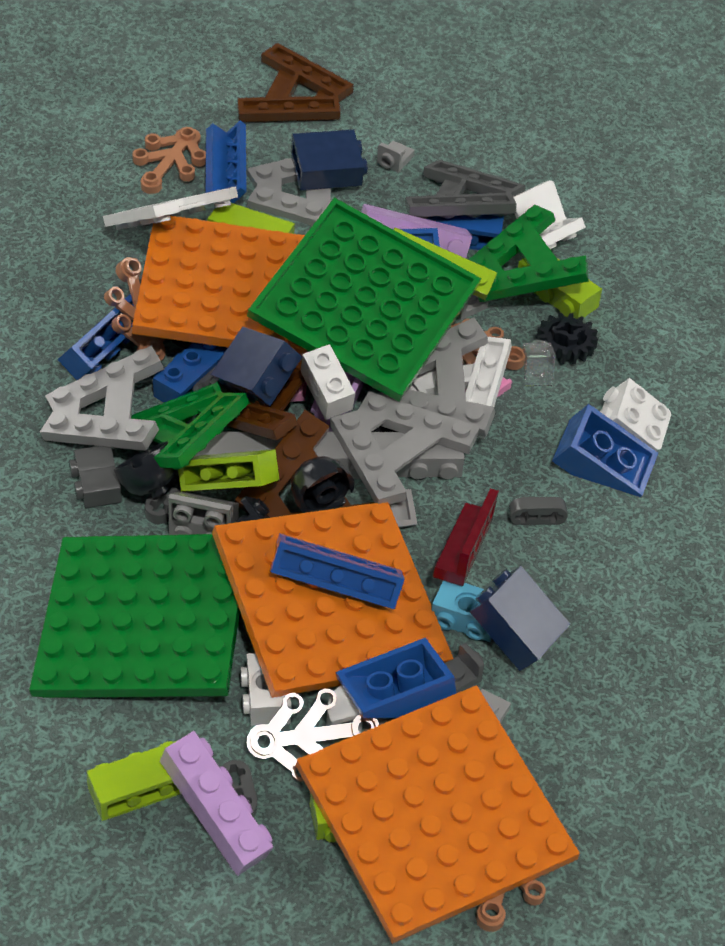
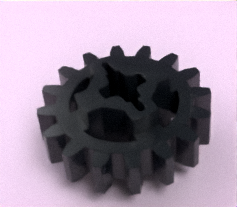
[536,312,598,364]

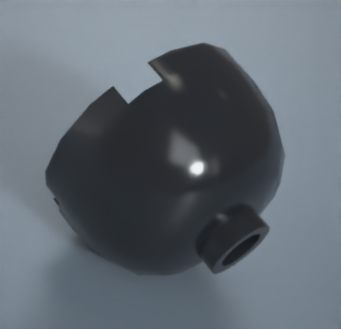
[114,441,177,498]
[291,456,355,513]

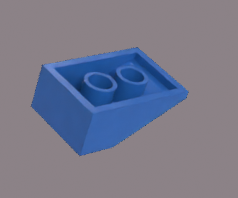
[552,404,658,497]
[336,638,456,718]

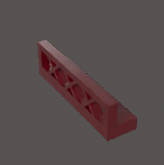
[433,488,499,586]

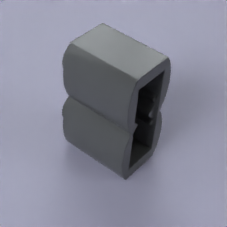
[69,446,121,508]

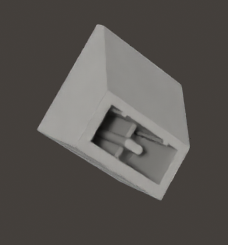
[168,491,239,535]

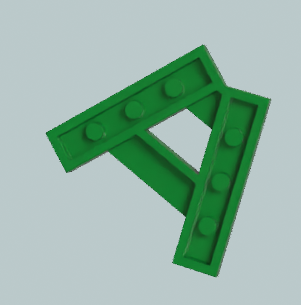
[468,204,589,302]
[131,382,249,470]

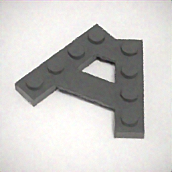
[405,159,526,219]

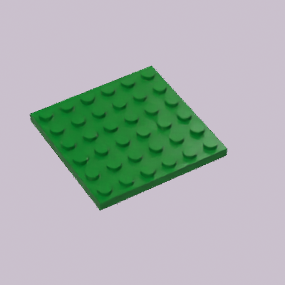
[247,197,482,402]
[29,534,240,698]

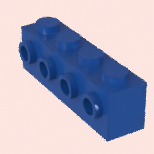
[57,293,134,380]
[152,342,228,403]

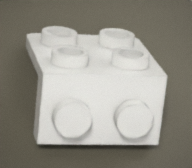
[514,181,585,249]
[600,378,671,451]

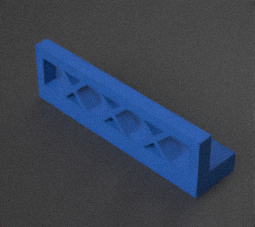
[205,120,246,203]
[270,533,405,609]

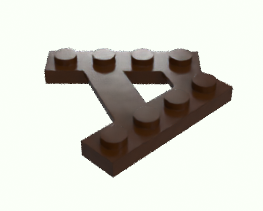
[237,43,354,122]
[197,359,305,440]
[235,410,375,518]

